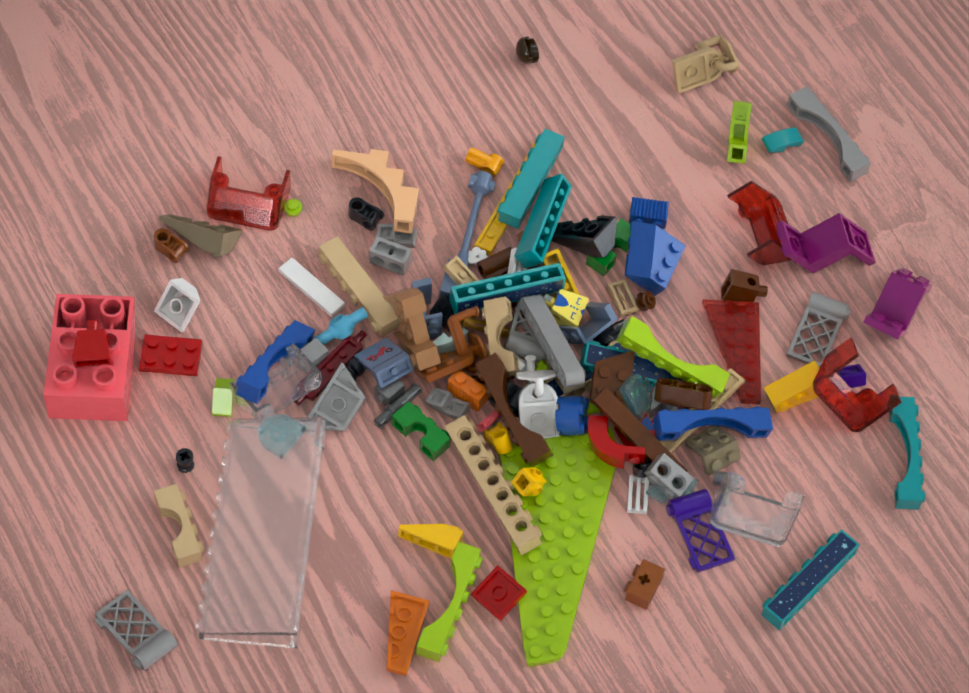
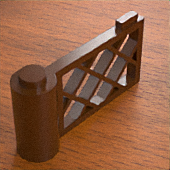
[476,247,525,321]

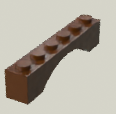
[476,352,553,467]

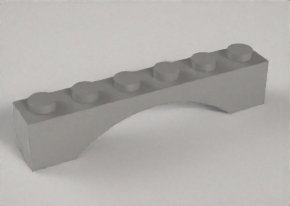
[787,86,871,182]

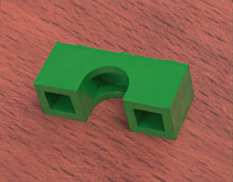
[586,218,631,276]
[392,401,450,462]

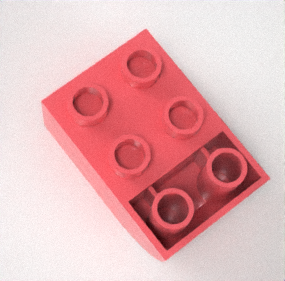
[43,294,136,421]

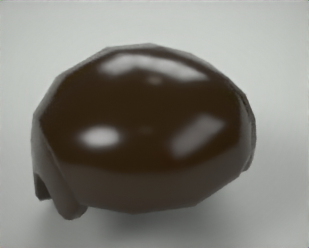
[516,36,539,64]

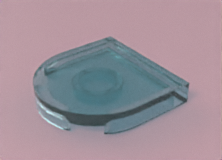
[619,374,652,420]
[258,414,306,459]

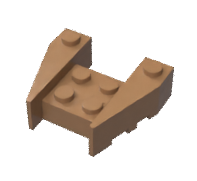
[383,288,441,371]

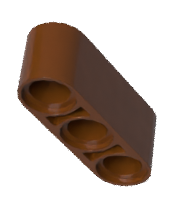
[654,378,713,410]

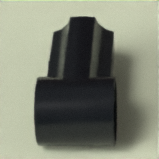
[593,319,626,347]

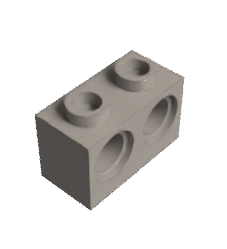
[370,236,412,276]
[644,453,694,498]

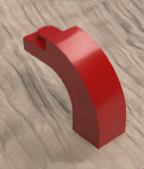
[588,415,645,469]

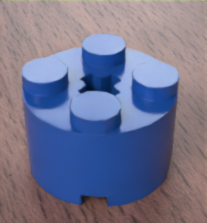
[555,396,589,436]

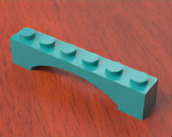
[888,396,925,510]

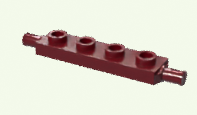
[293,330,367,406]

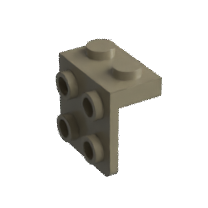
[685,426,741,476]

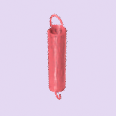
[476,409,502,432]

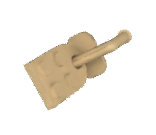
[672,34,739,93]

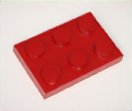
[139,334,203,376]

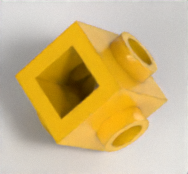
[511,467,547,497]

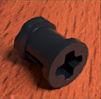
[176,448,195,473]

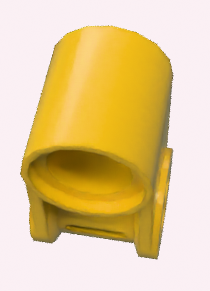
[482,422,513,454]

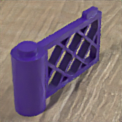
[666,489,735,573]

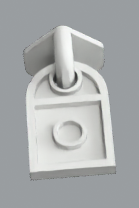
[516,355,560,439]

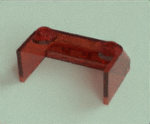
[206,156,291,231]
[727,181,792,265]
[812,337,902,432]

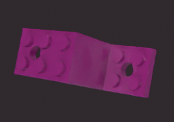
[776,213,876,274]
[863,268,933,339]

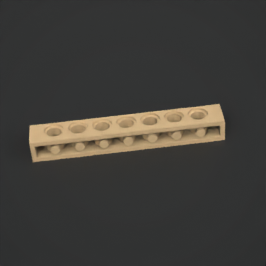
[444,415,542,556]

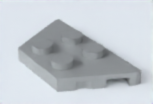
[302,363,366,432]

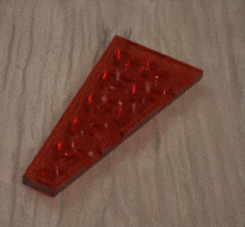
[702,299,761,405]

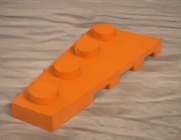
[387,590,430,676]

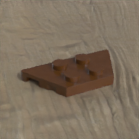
[589,351,635,409]

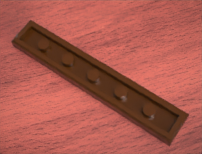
[592,387,688,485]

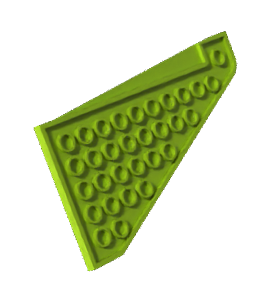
[498,428,616,667]

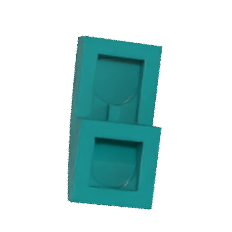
[762,127,804,153]

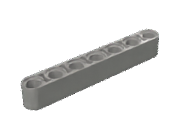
[520,294,585,387]

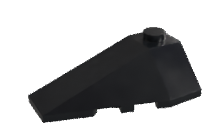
[551,215,617,258]

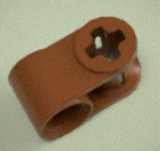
[154,228,190,263]

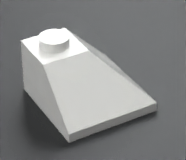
[154,278,200,333]

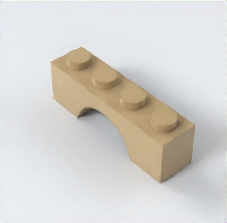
[482,296,520,377]
[154,484,204,568]

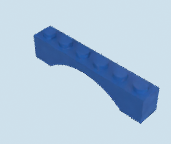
[236,320,315,404]
[653,406,773,441]

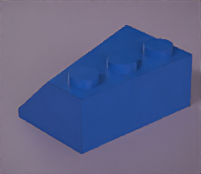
[625,221,686,296]

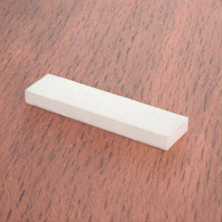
[278,258,345,318]

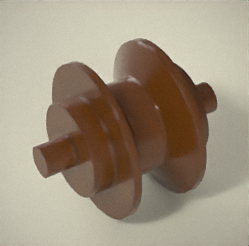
[636,291,656,311]

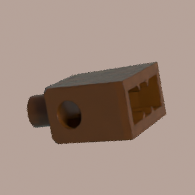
[721,269,768,305]

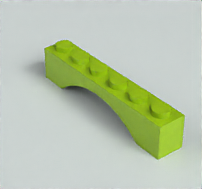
[616,316,730,398]
[416,541,483,662]

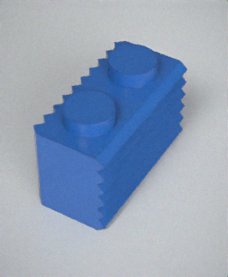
[629,197,669,229]

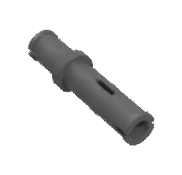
[373,383,422,429]

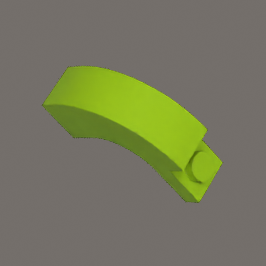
[727,100,752,164]

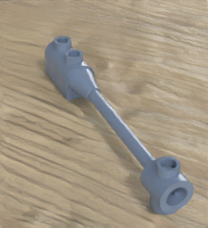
[438,171,496,298]

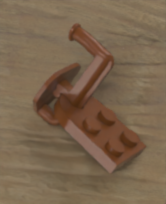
[414,306,488,383]

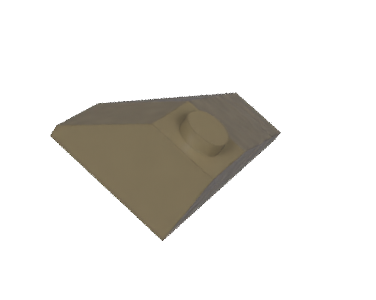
[159,214,243,257]

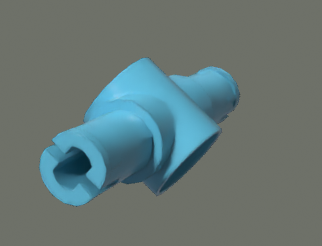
[314,306,369,345]

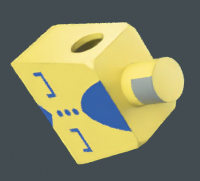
[543,289,589,327]

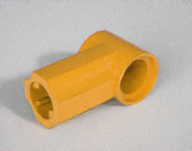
[465,147,504,178]

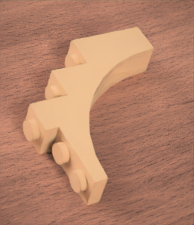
[332,149,419,234]

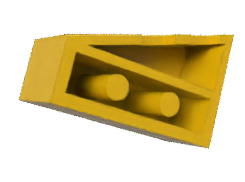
[764,360,830,413]

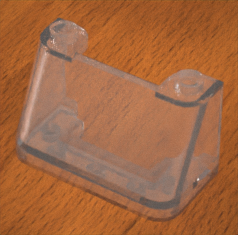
[230,343,322,421]
[710,471,805,547]

